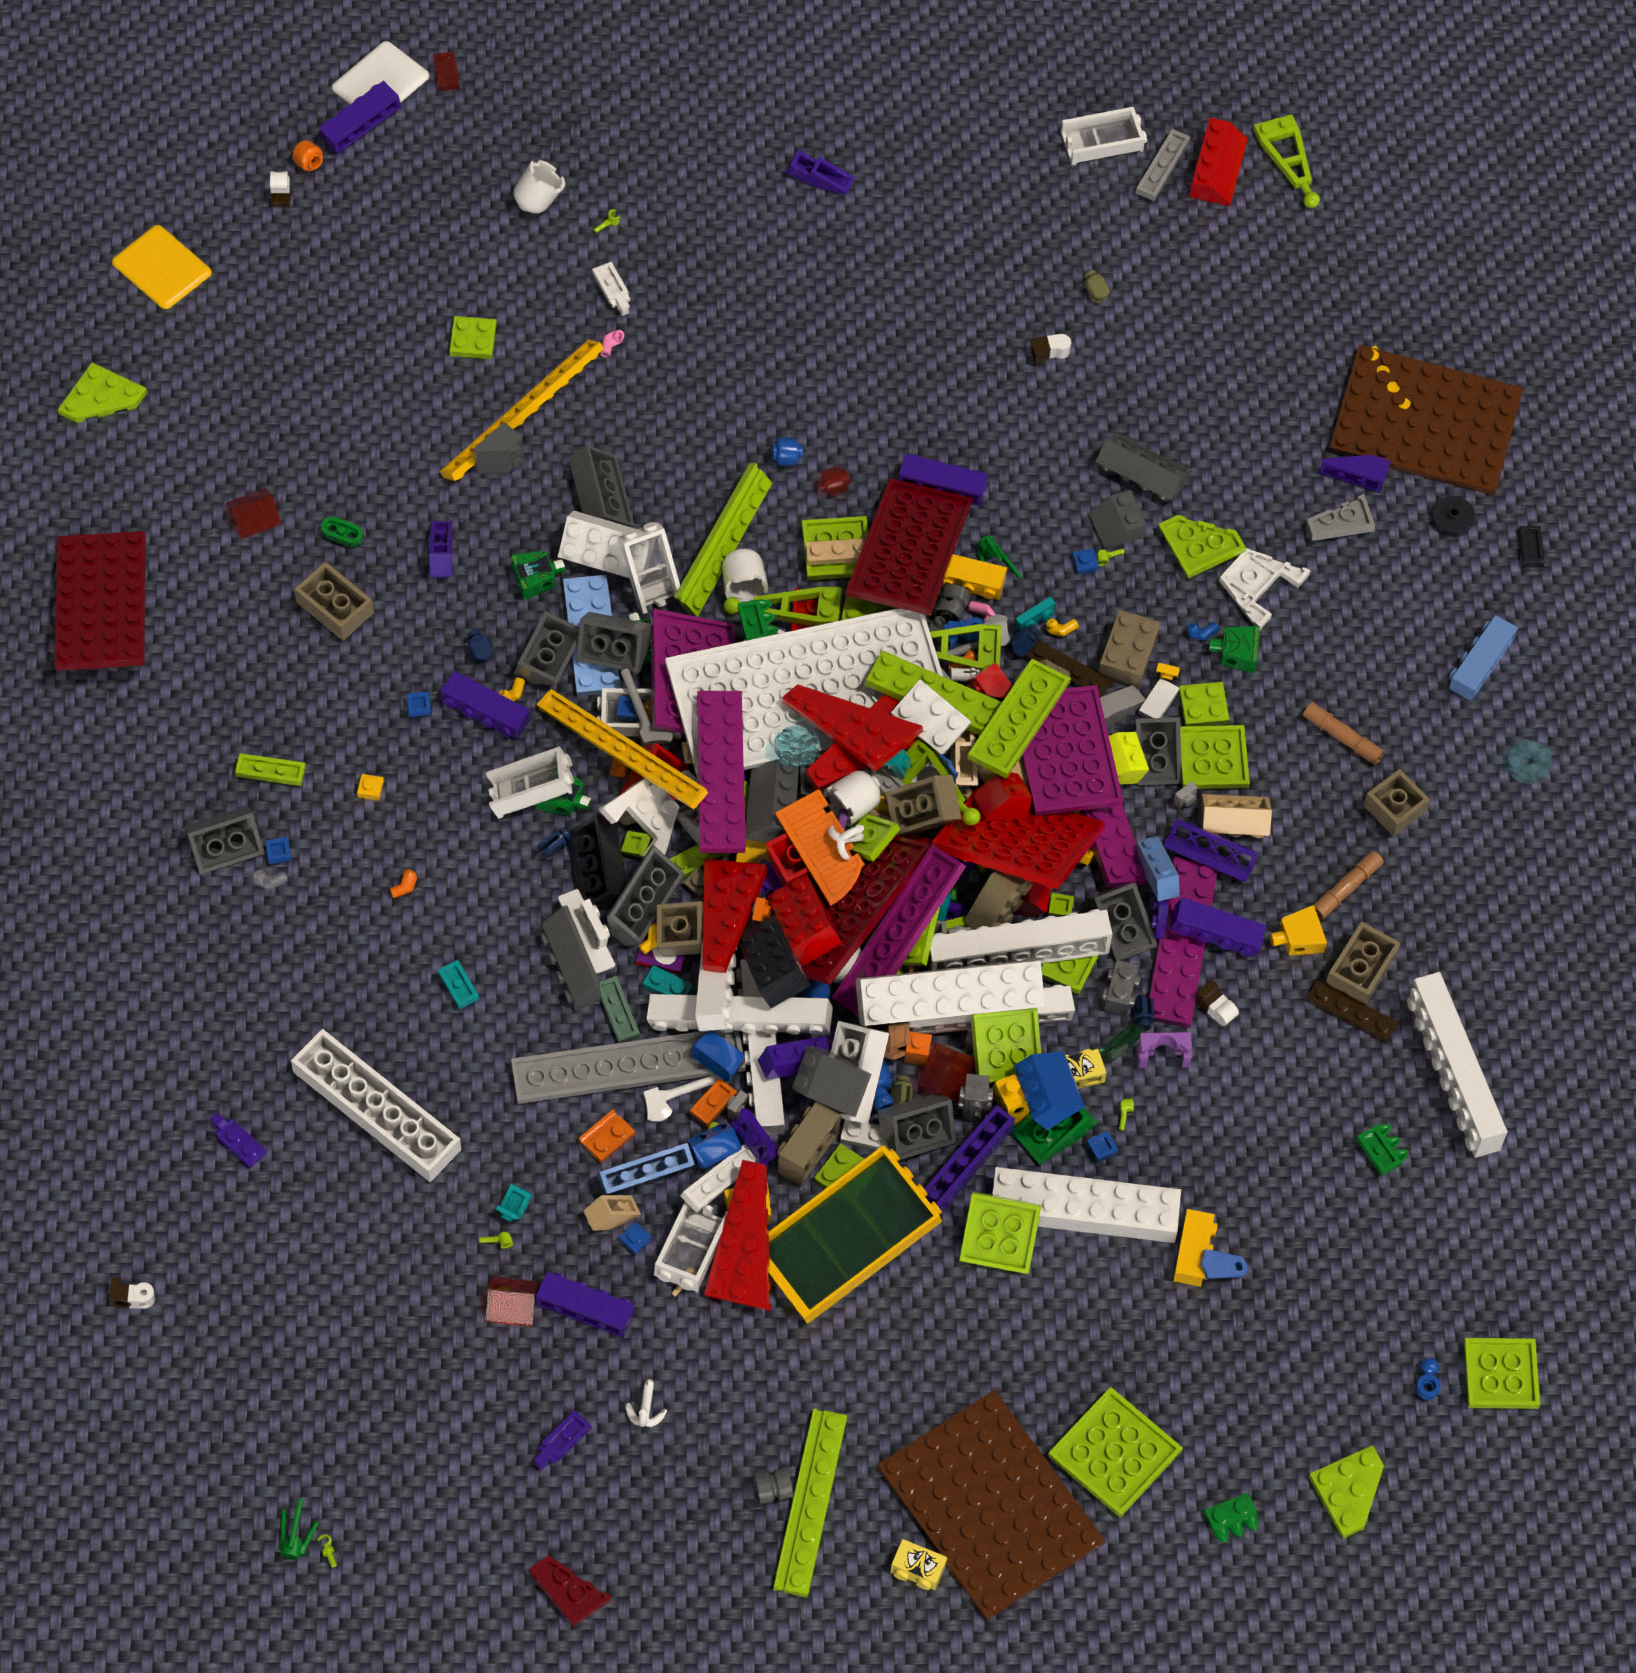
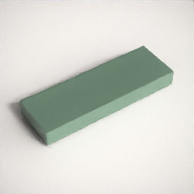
[600,976,640,1043]

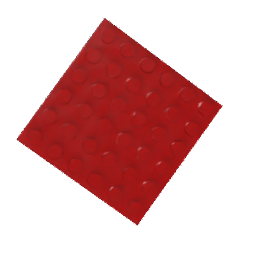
[931,784,1106,889]

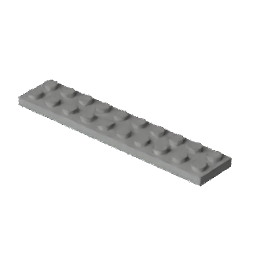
[511,1030,746,1104]

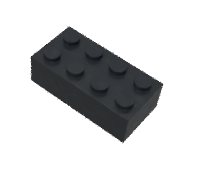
[738,915,811,1008]

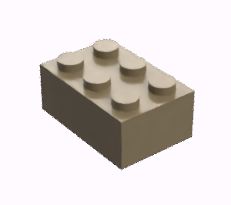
[294,561,374,641]
[1099,610,1161,689]
[886,775,961,836]
[964,870,1033,930]
[1326,921,1401,1005]
[777,1101,840,1187]

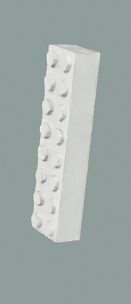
[927,909,1112,971]
[855,960,1045,1026]
[1407,972,1507,1158]
[291,1029,461,1182]
[992,1167,1181,1243]

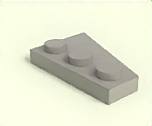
[1306,494,1375,541]

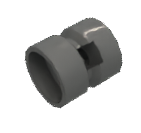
[933,584,970,624]
[754,1467,793,1504]

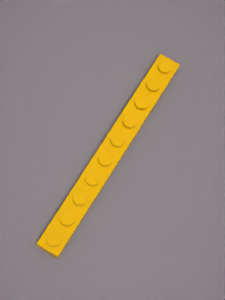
[440,340,604,481]
[537,689,708,810]

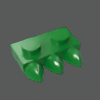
[737,599,779,641]
[1356,1124,1409,1176]
[1204,1492,1258,1543]

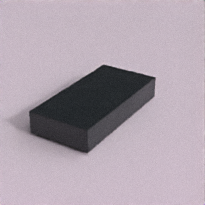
[1518,526,1545,567]

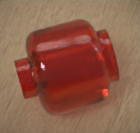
[818,465,852,497]

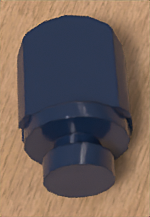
[1009,624,1041,657]
[467,629,493,664]
[537,827,571,858]
[1133,995,1155,1031]

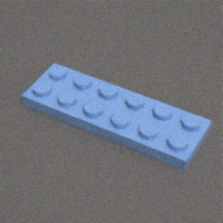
[563,575,621,697]

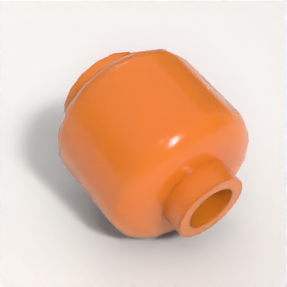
[292,140,323,171]

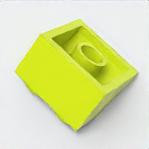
[1109,732,1149,784]

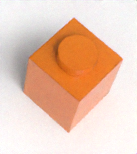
[904,1031,932,1067]

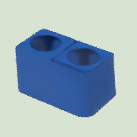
[692,1030,744,1082]
[686,1121,742,1169]

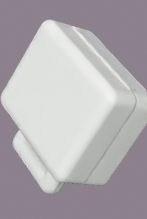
[331,41,429,105]

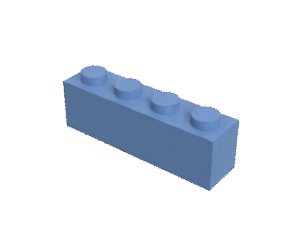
[1449,615,1518,701]
[596,1143,695,1195]

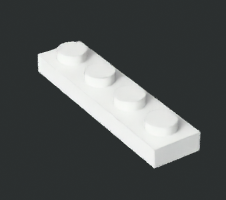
[681,1144,756,1213]

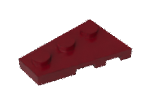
[528,1555,612,1627]

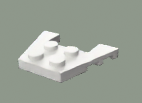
[1220,548,1310,630]
[599,778,679,858]

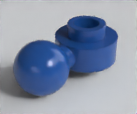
[1416,1358,1441,1400]

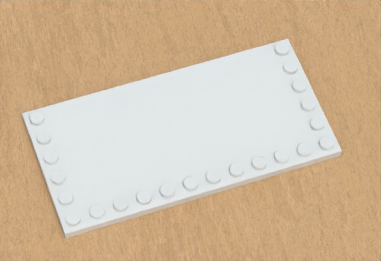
[665,608,943,779]

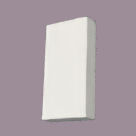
[1138,678,1180,718]

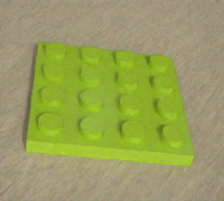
[1048,1387,1183,1518]

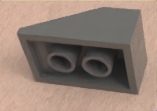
[1133,717,1182,785]
[1087,882,1158,961]
[792,1046,872,1117]

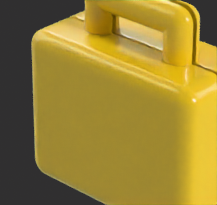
[112,225,212,309]

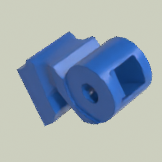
[943,617,984,650]

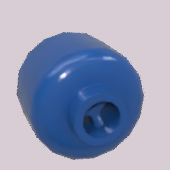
[771,438,803,466]

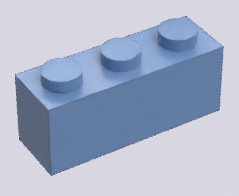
[1137,837,1180,901]

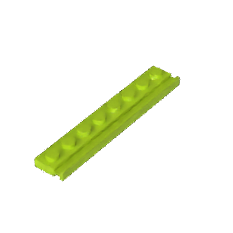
[674,463,772,617]
[773,1408,847,1598]

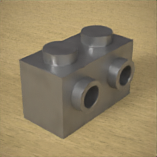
[1102,960,1141,1017]
[958,1074,993,1121]

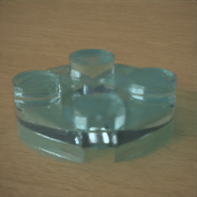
[774,726,820,766]
[1507,739,1552,784]

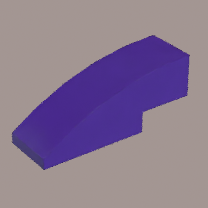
[785,149,855,195]

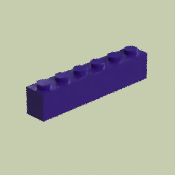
[910,1105,1015,1224]

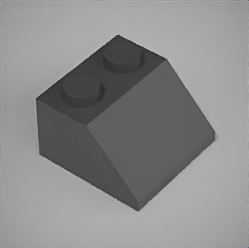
[474,422,524,474]
[1089,490,1146,550]

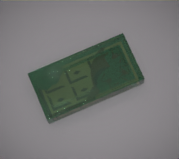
[1099,1024,1146,1061]

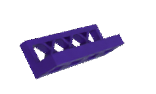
[1163,818,1259,882]

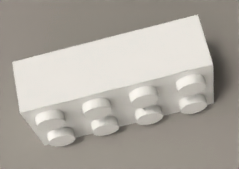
[558,511,656,581]
[824,1021,889,1124]

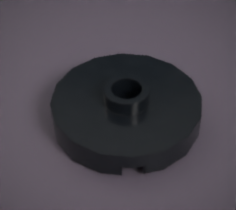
[1431,496,1475,537]

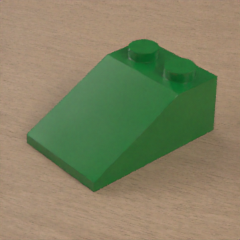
[1012,1107,1098,1165]

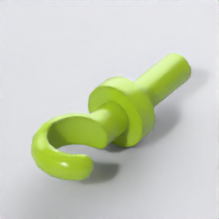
[317,1534,337,1568]

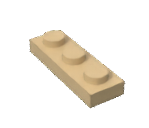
[806,539,866,565]

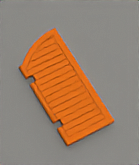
[775,789,865,907]

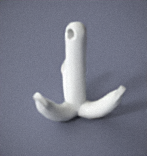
[828,825,864,861]
[626,1379,667,1427]

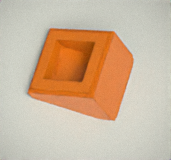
[609,758,628,778]

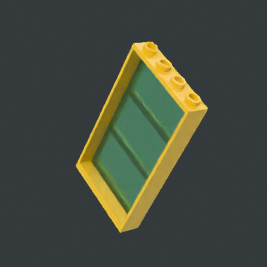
[768,1145,942,1324]

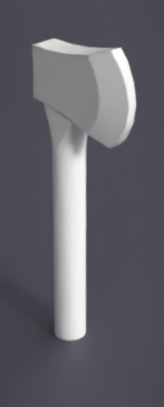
[643,1074,724,1122]

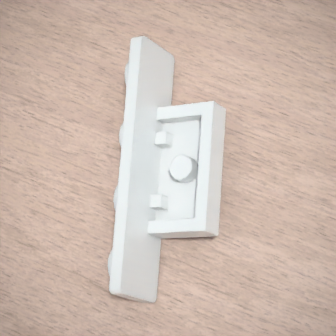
[558,889,615,975]

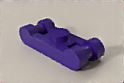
[730,1108,778,1167]

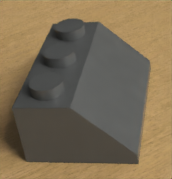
[514,611,579,685]
[577,612,651,673]
[184,806,265,875]
[878,1093,956,1160]

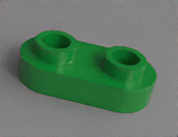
[321,517,363,547]

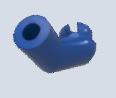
[1187,622,1220,640]

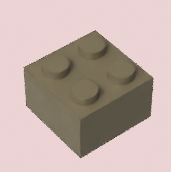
[1364,769,1430,836]
[657,901,703,957]

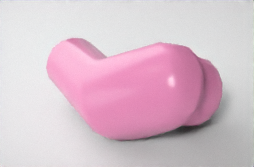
[600,330,625,358]
[969,601,996,622]

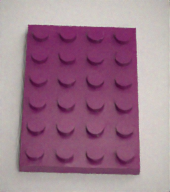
[651,609,736,734]
[1022,685,1123,816]

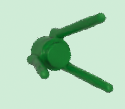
[976,536,1022,579]
[278,1498,319,1560]

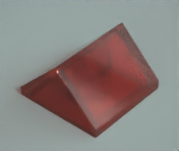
[225,488,282,539]
[917,1042,975,1101]
[486,1277,539,1327]

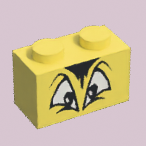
[1065,1049,1106,1089]
[891,1539,947,1590]

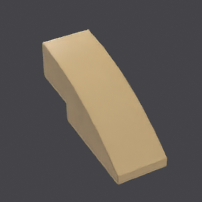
[950,730,978,787]

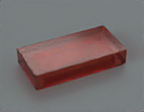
[433,51,460,91]

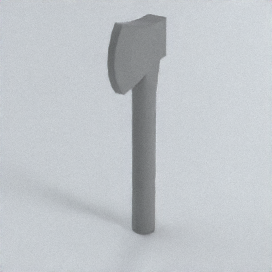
[938,614,1010,663]
[621,669,673,746]

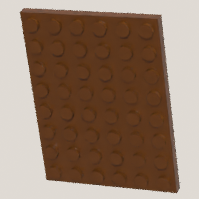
[1329,344,1524,496]
[877,1390,1106,1621]

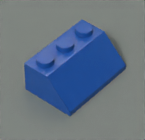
[1013,1052,1085,1130]

